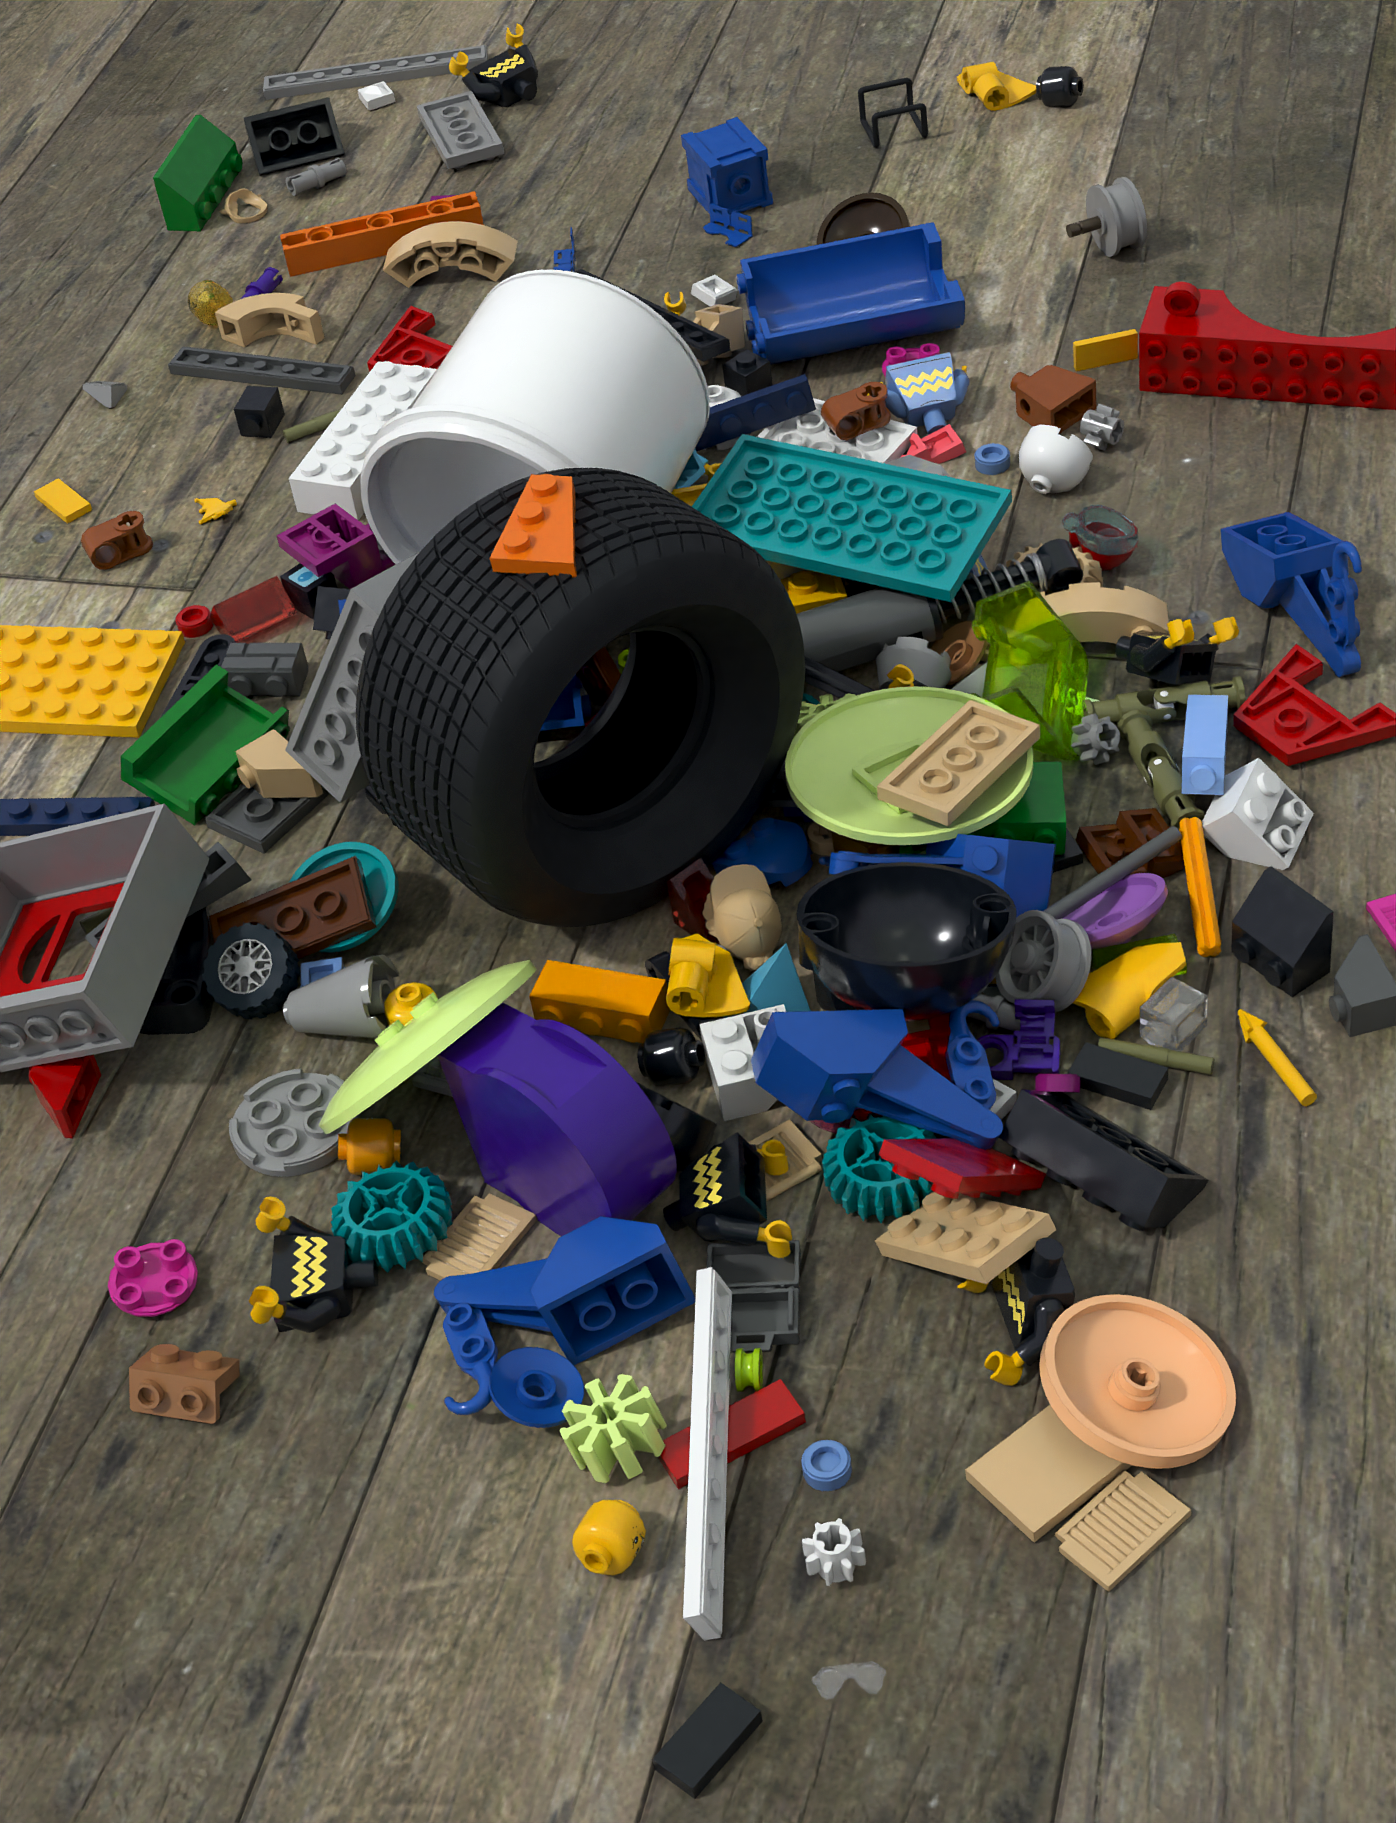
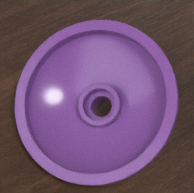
[1063,873,1168,949]

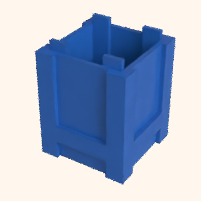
[681,117,773,223]

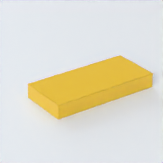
[1073,329,1138,371]
[34,478,92,524]

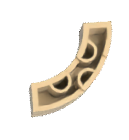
[383,221,518,288]
[1004,582,1169,662]

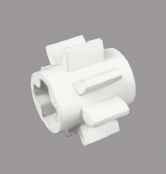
[802,1518,866,1586]

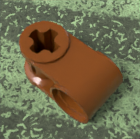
[821,382,891,441]
[81,511,153,570]

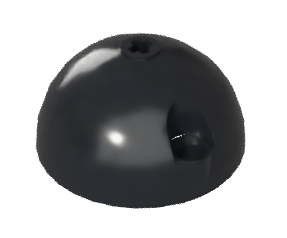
[796,862,1017,1021]

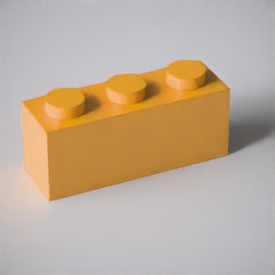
[529,960,670,1043]

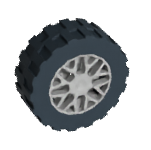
[202,923,300,1020]

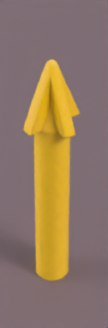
[1238,1009,1317,1106]

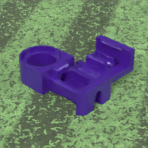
[977,999,1061,1080]

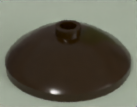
[817,193,910,245]

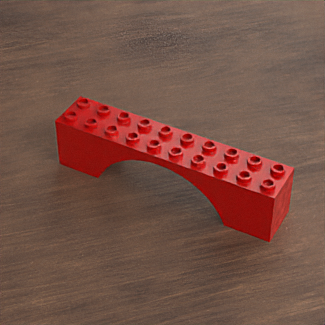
[1139,286,1396,410]

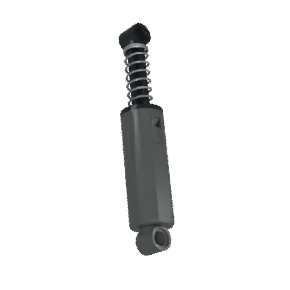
[797,539,1084,683]

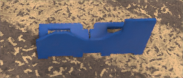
[703,203,753,247]
[554,227,576,272]

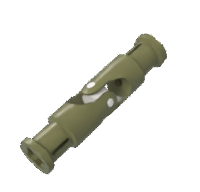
[1082,676,1246,726]
[1117,710,1205,830]

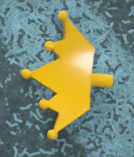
[194,498,237,525]

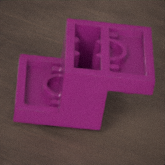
[277,503,395,590]

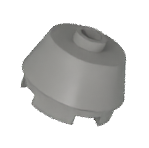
[876,637,952,690]

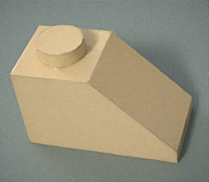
[235,729,323,798]

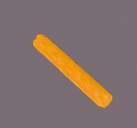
[1179,817,1221,957]

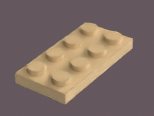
[877,700,1040,826]
[875,1192,1056,1284]

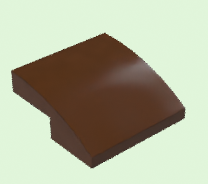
[1075,808,1185,878]

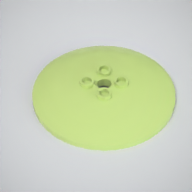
[785,686,1033,845]
[319,960,537,1134]

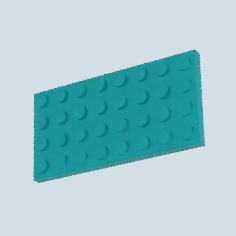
[692,434,1012,602]

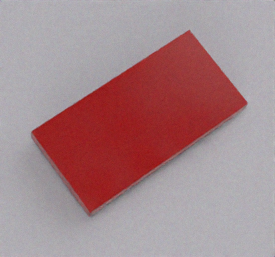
[879,1138,1046,1199]

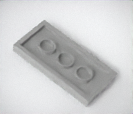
[417,91,504,169]

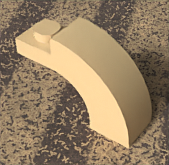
[215,293,325,347]

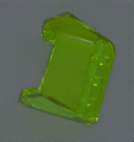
[971,581,1089,761]

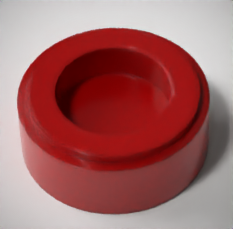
[1164,282,1201,317]
[175,605,213,638]

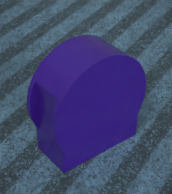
[437,1002,677,1236]

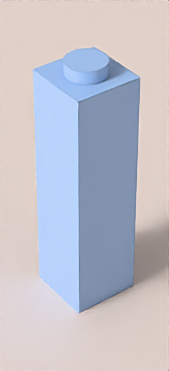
[1182,695,1228,795]

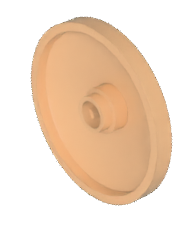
[1039,1294,1236,1469]

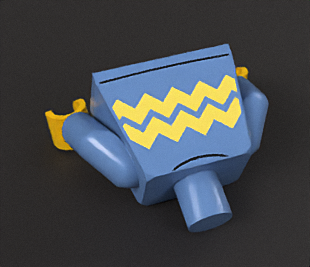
[867,352,970,435]

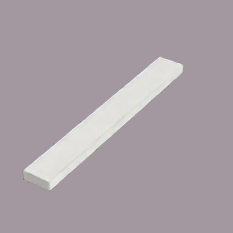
[683,1267,732,1641]

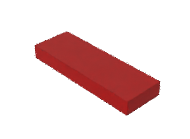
[658,1379,806,1490]

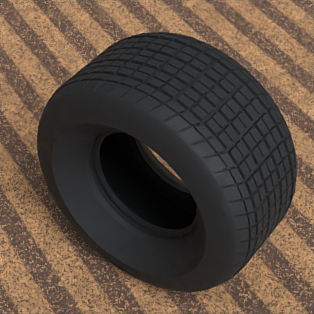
[356,468,805,927]

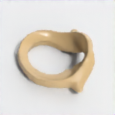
[220,188,268,223]

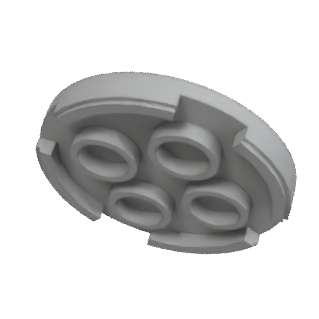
[229,1069,360,1177]

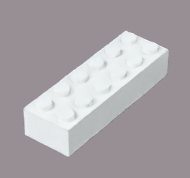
[289,361,437,520]

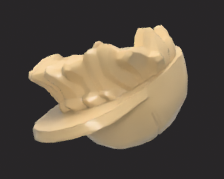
[702,864,782,972]

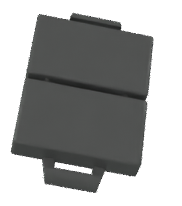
[707,1227,801,1353]

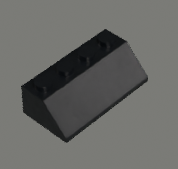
[999,1089,1208,1231]

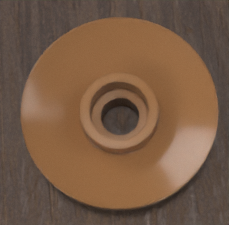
[931,620,988,686]

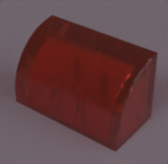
[209,576,298,643]

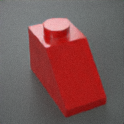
[29,1054,101,1139]

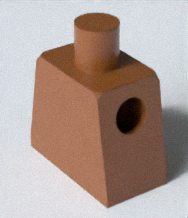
[1010,365,1096,435]

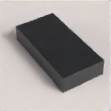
[1068,1042,1168,1110]
[652,1682,763,1799]

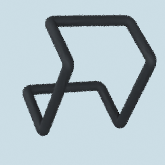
[858,78,928,148]

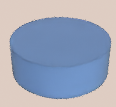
[974,443,1010,475]
[801,1440,852,1491]

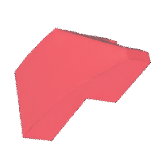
[900,424,966,464]

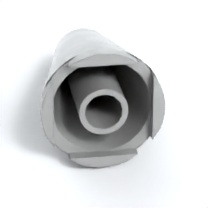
[283,954,399,1038]

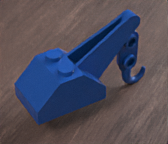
[1221,512,1362,677]
[819,834,1056,918]
[751,1000,1003,1150]
[434,1216,696,1415]

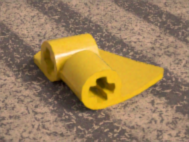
[957,62,1036,111]
[666,933,750,1017]
[1073,942,1186,1039]

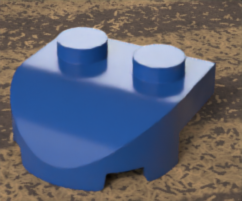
[712,818,813,887]

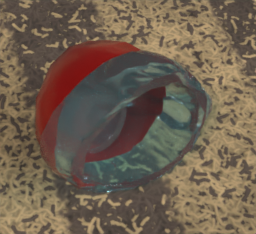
[1062,505,1139,571]

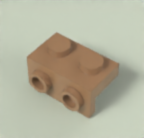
[129,1344,240,1424]

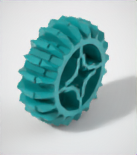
[822,1113,937,1224]
[331,1160,453,1273]

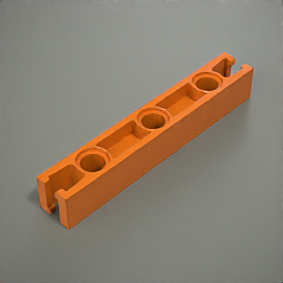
[280,191,484,277]

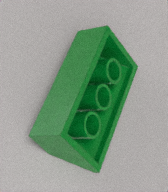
[153,115,243,232]

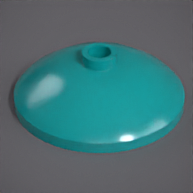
[289,842,399,952]

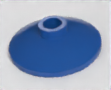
[489,1347,584,1428]

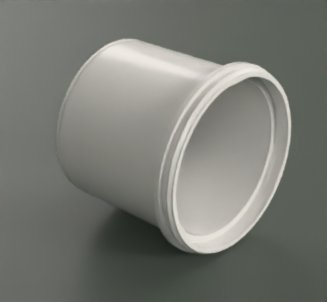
[360,270,710,565]

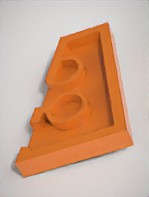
[490,474,577,577]

